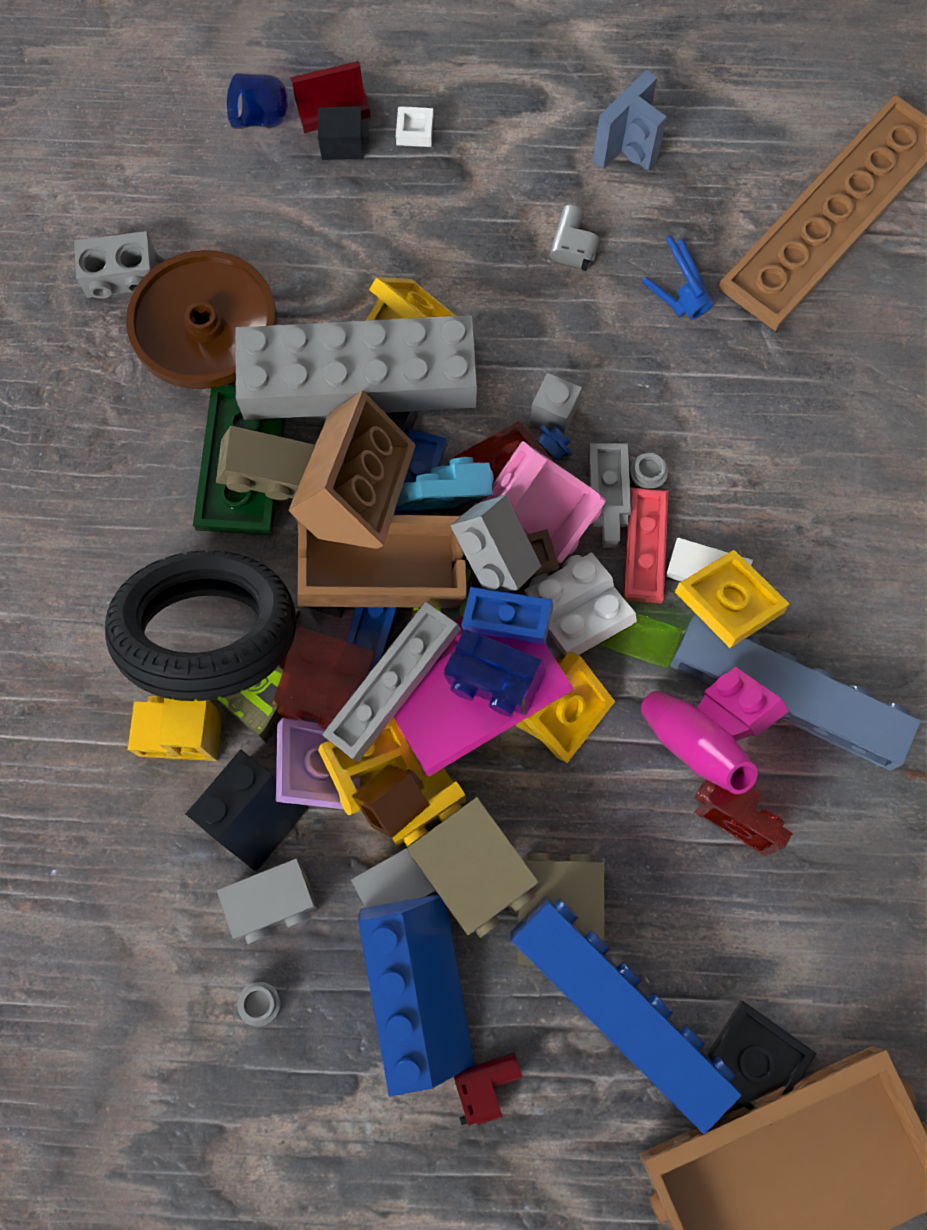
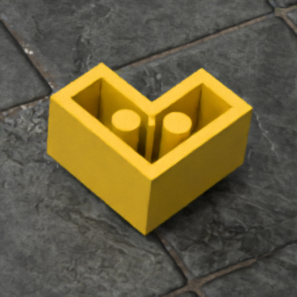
[128,696,223,761]

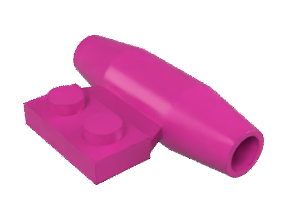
[641,667,789,794]

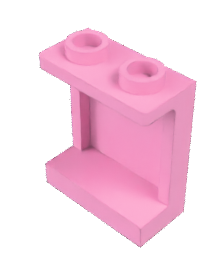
[480,441,606,563]

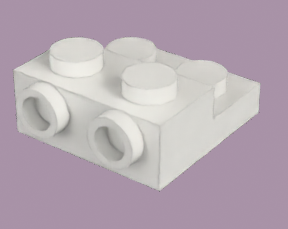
[524,552,637,656]

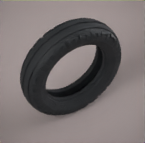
[105,550,296,701]

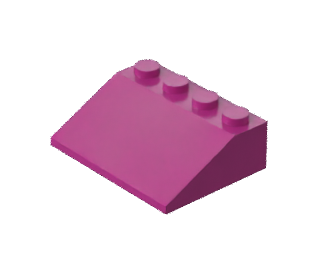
[369,592,574,777]

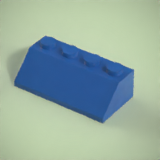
[358,894,474,1097]

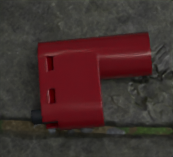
[454,1052,522,1126]

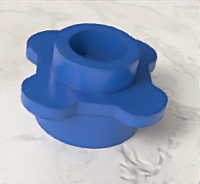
[536,425,572,461]

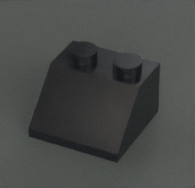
[185,749,310,872]

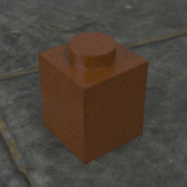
[352,764,430,838]

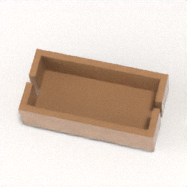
[298,515,466,608]

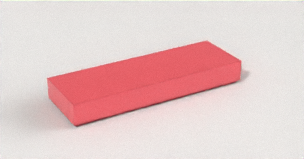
[623,488,668,604]

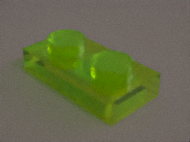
[599,613,682,669]

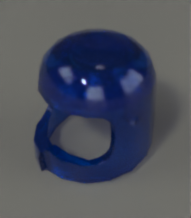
[227,73,288,129]

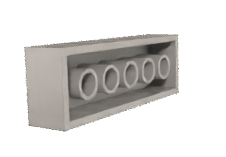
[236,315,477,420]

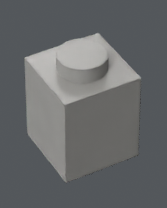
[530,373,582,435]

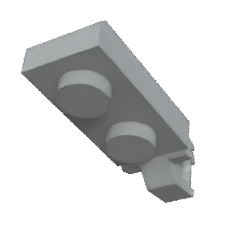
[589,443,631,548]

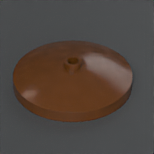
[126,250,277,389]

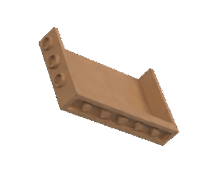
[639,1046,927,1230]

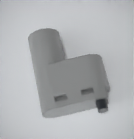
[549,205,600,271]

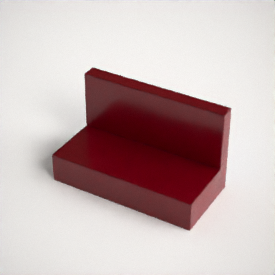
[290,61,371,134]

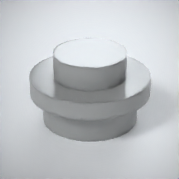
[629,453,668,490]
[237,982,281,1026]

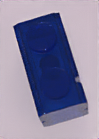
[443,629,546,717]

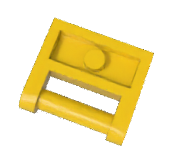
[318,717,425,815]

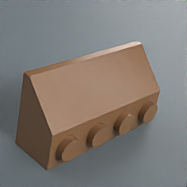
[288,390,416,549]

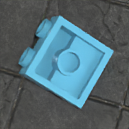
[395,457,494,511]

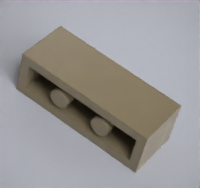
[216,426,315,500]

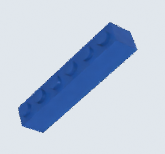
[510,896,742,1134]

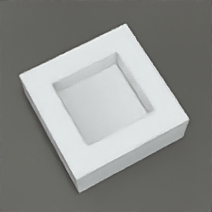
[396,107,434,147]

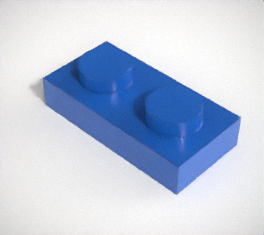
[461,587,553,645]

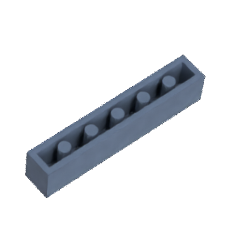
[669,615,921,771]

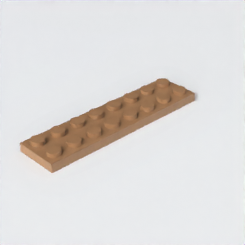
[718,95,927,331]

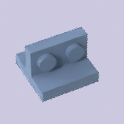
[593,70,667,171]

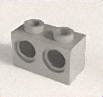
[74,231,157,298]

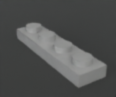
[322,602,461,762]

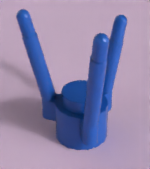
[642,236,715,320]

